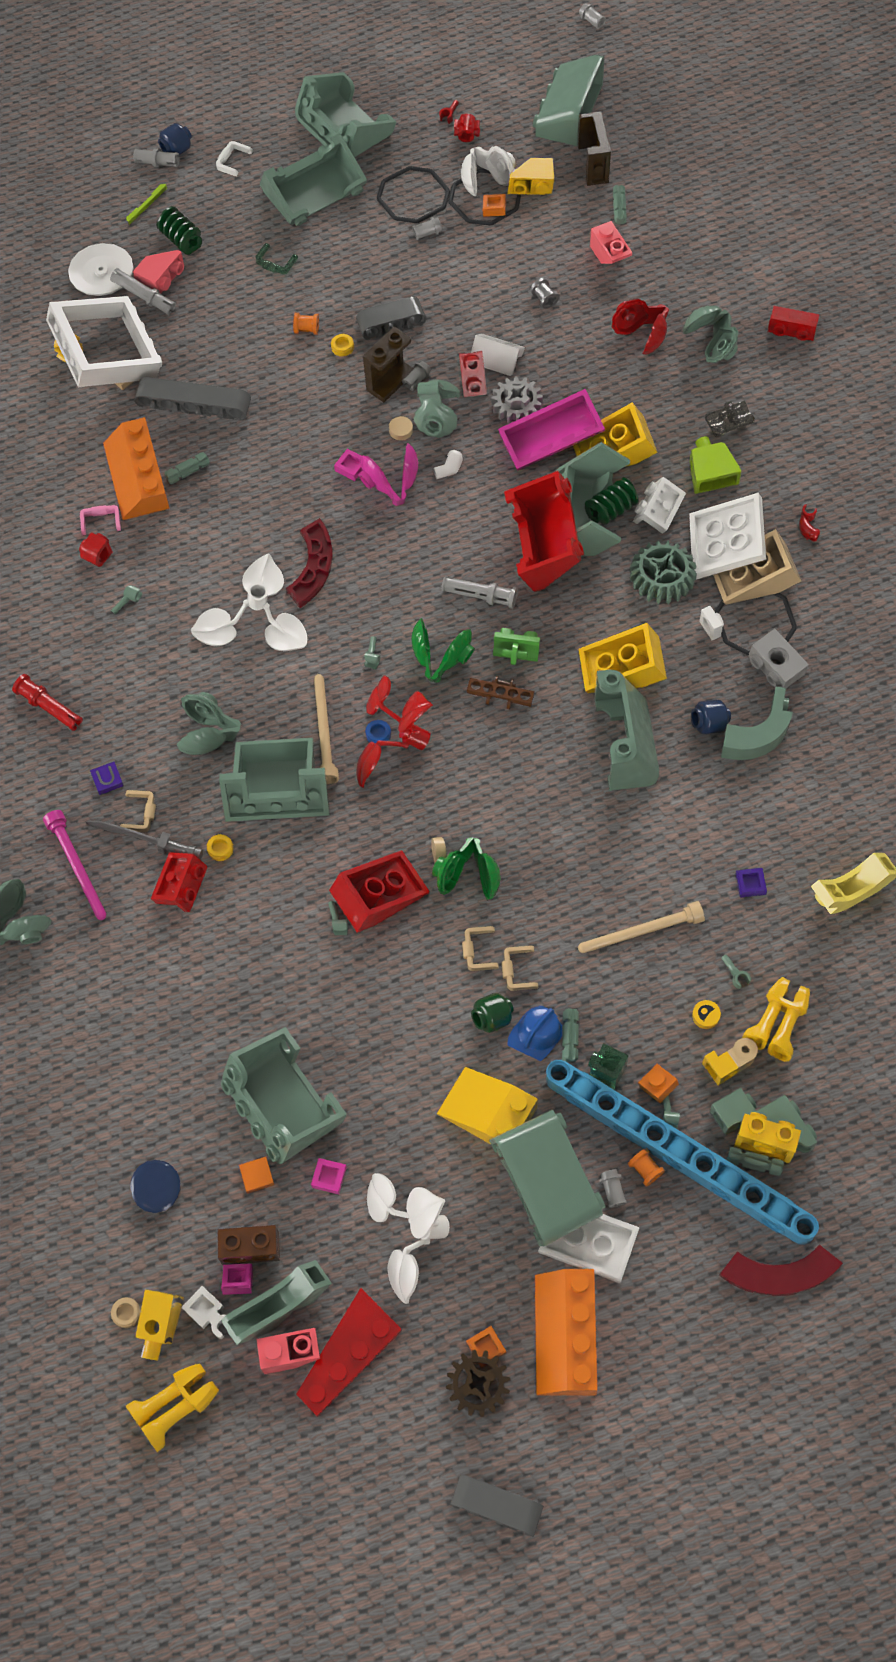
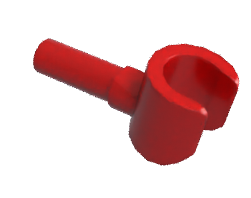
[439,100,459,124]

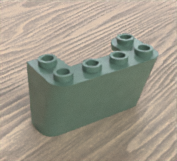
[221,1027,347,1165]

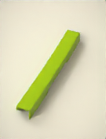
[126,184,167,225]

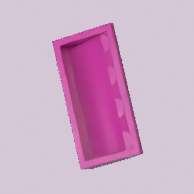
[498,389,605,471]

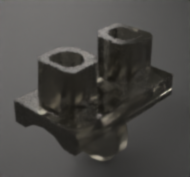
[705,400,755,438]

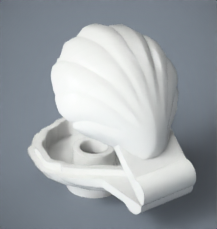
[461,146,516,196]

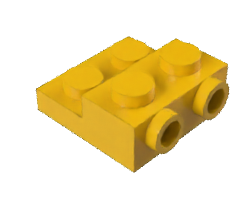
[734,1112,801,1163]

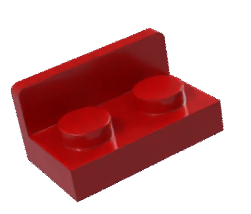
[768,306,819,341]
[151,852,207,912]

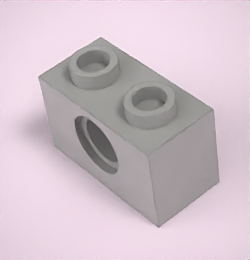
[748,628,809,688]

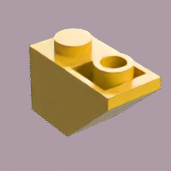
[507,158,554,195]

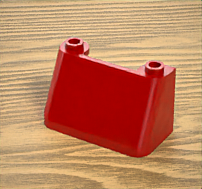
[504,471,584,592]

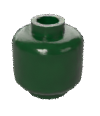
[471,993,514,1033]

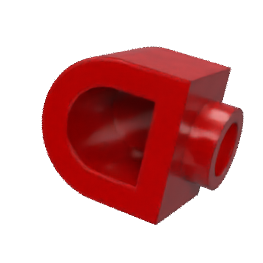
[79,532,113,567]

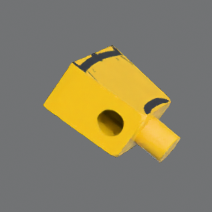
[136,1289,185,1361]

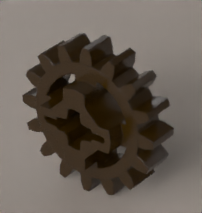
[446,1350,511,1417]

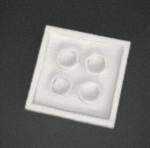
[690,493,766,579]

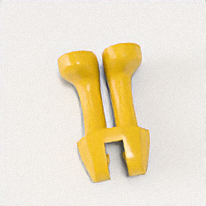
[742,977,810,1062]
[126,1363,219,1453]

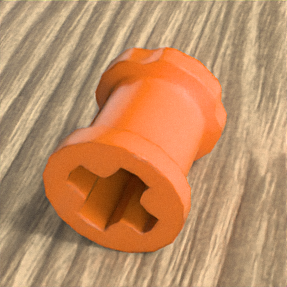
[293,312,319,335]
[628,1148,665,1187]

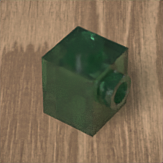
[588,1043,629,1090]

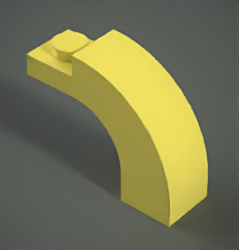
[811,853,896,914]

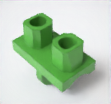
[493,628,540,665]

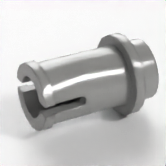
[579,3,606,29]
[412,217,442,240]
[402,361,431,391]
[599,1169,627,1208]

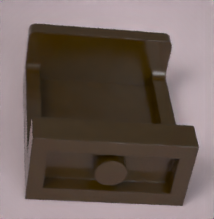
[578,112,611,186]
[363,327,414,403]

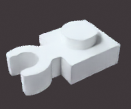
[181,1286,226,1339]

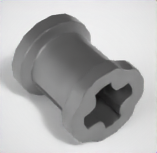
[530,278,560,309]

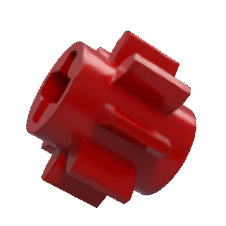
[454,114,480,142]

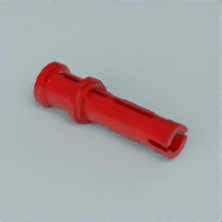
[12,674,83,731]

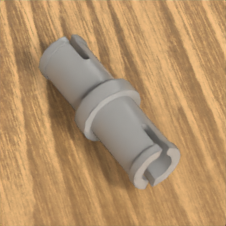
[133,149,180,167]

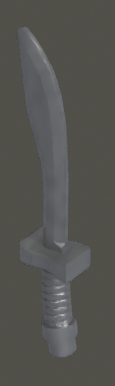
[86,821,204,860]

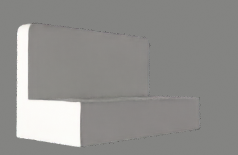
[471,334,525,376]

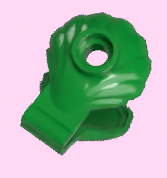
[411,618,475,683]
[432,837,501,900]

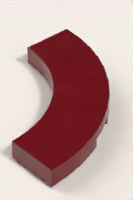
[286,518,333,608]
[719,1245,843,1296]

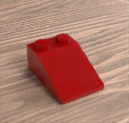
[329,850,430,933]

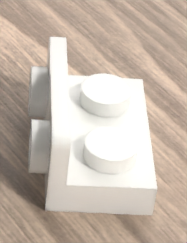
[633,477,686,534]

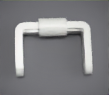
[216,141,253,177]

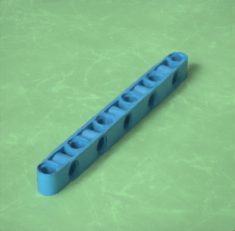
[546,1060,819,1245]

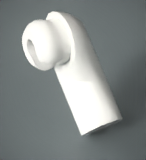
[433,450,463,479]

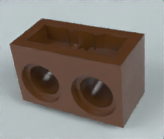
[218,1225,280,1265]

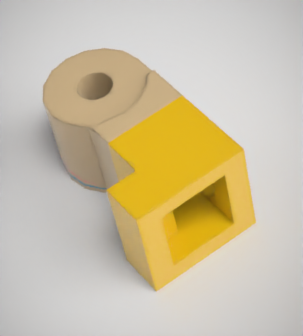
[702,1038,758,1086]

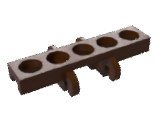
[467,676,535,710]

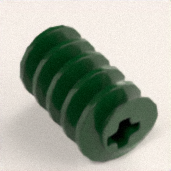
[156,206,202,255]
[584,477,639,525]

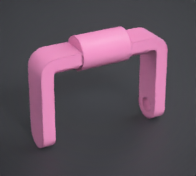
[80,505,121,536]

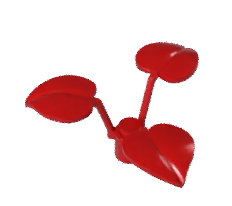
[356,675,433,788]

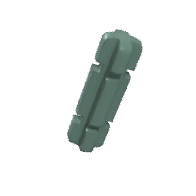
[613,185,627,224]
[164,452,210,484]
[562,1008,579,1063]
[727,1147,784,1176]

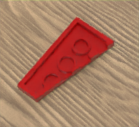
[296,1288,402,1417]

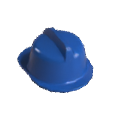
[507,1006,562,1061]

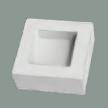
[699,606,724,640]

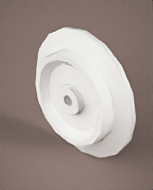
[68,243,134,296]

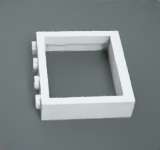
[46,296,162,387]

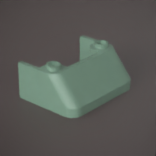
[556,442,630,556]

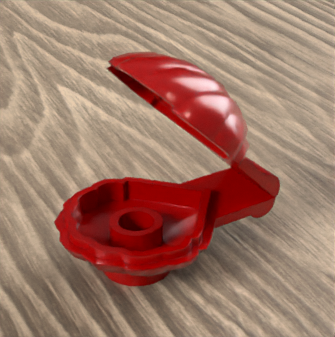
[612,298,669,355]

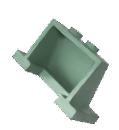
[219,738,330,822]

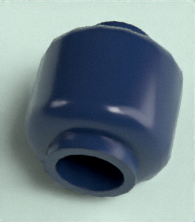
[158,123,192,157]
[691,700,731,734]

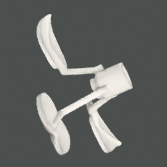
[191,554,307,651]
[367,1173,450,1304]

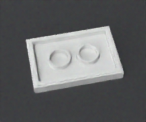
[538,1214,639,1283]

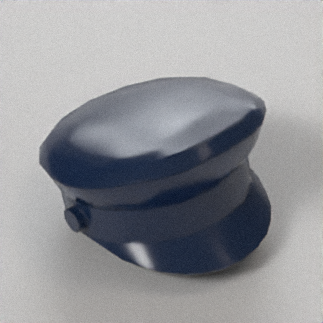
[130,1160,181,1213]

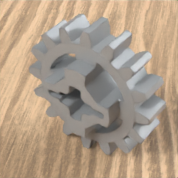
[491,376,543,424]

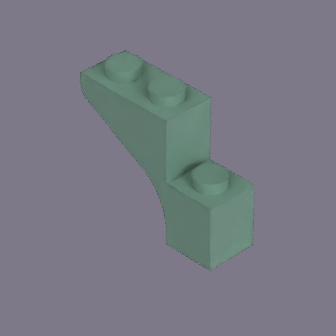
[710,1088,817,1153]
[221,1260,332,1345]

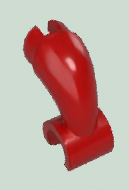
[799,504,820,542]

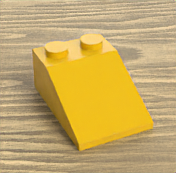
[573,402,658,467]
[579,623,667,693]
[437,1067,538,1144]

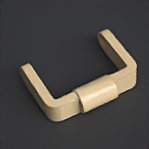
[120,790,156,832]
[462,926,499,971]
[501,946,538,991]

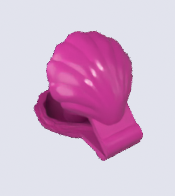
[358,443,418,506]

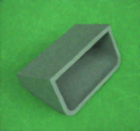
[533,54,605,146]

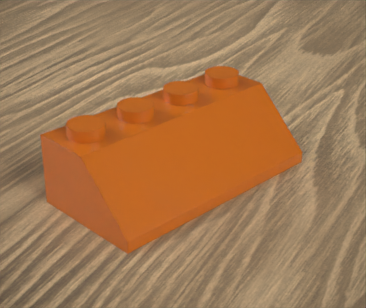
[103,417,170,520]
[535,1269,597,1396]

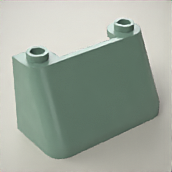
[295,72,396,158]
[260,133,367,226]
[594,670,659,791]
[489,1110,605,1247]

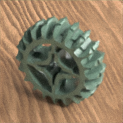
[630,540,697,604]

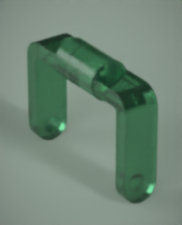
[255,243,298,275]

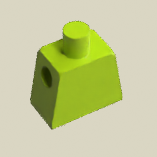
[690,436,741,494]

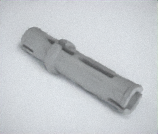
[110,268,176,316]

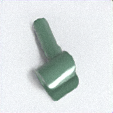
[111,585,142,614]
[364,636,380,670]
[328,901,348,935]
[721,955,751,989]
[663,1095,680,1129]

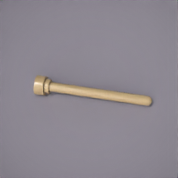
[314,674,339,784]
[578,901,705,953]

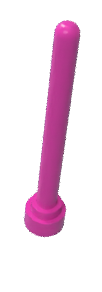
[43,810,106,920]

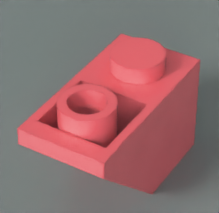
[590,221,632,264]
[133,250,184,294]
[256,1328,320,1374]

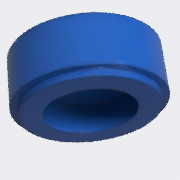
[365,720,391,744]

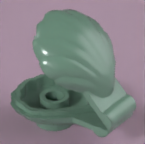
[683,305,739,363]
[414,379,461,438]
[177,692,241,755]
[0,879,52,945]

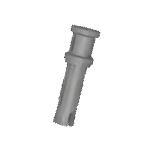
[441,576,518,609]

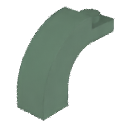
[721,686,793,760]

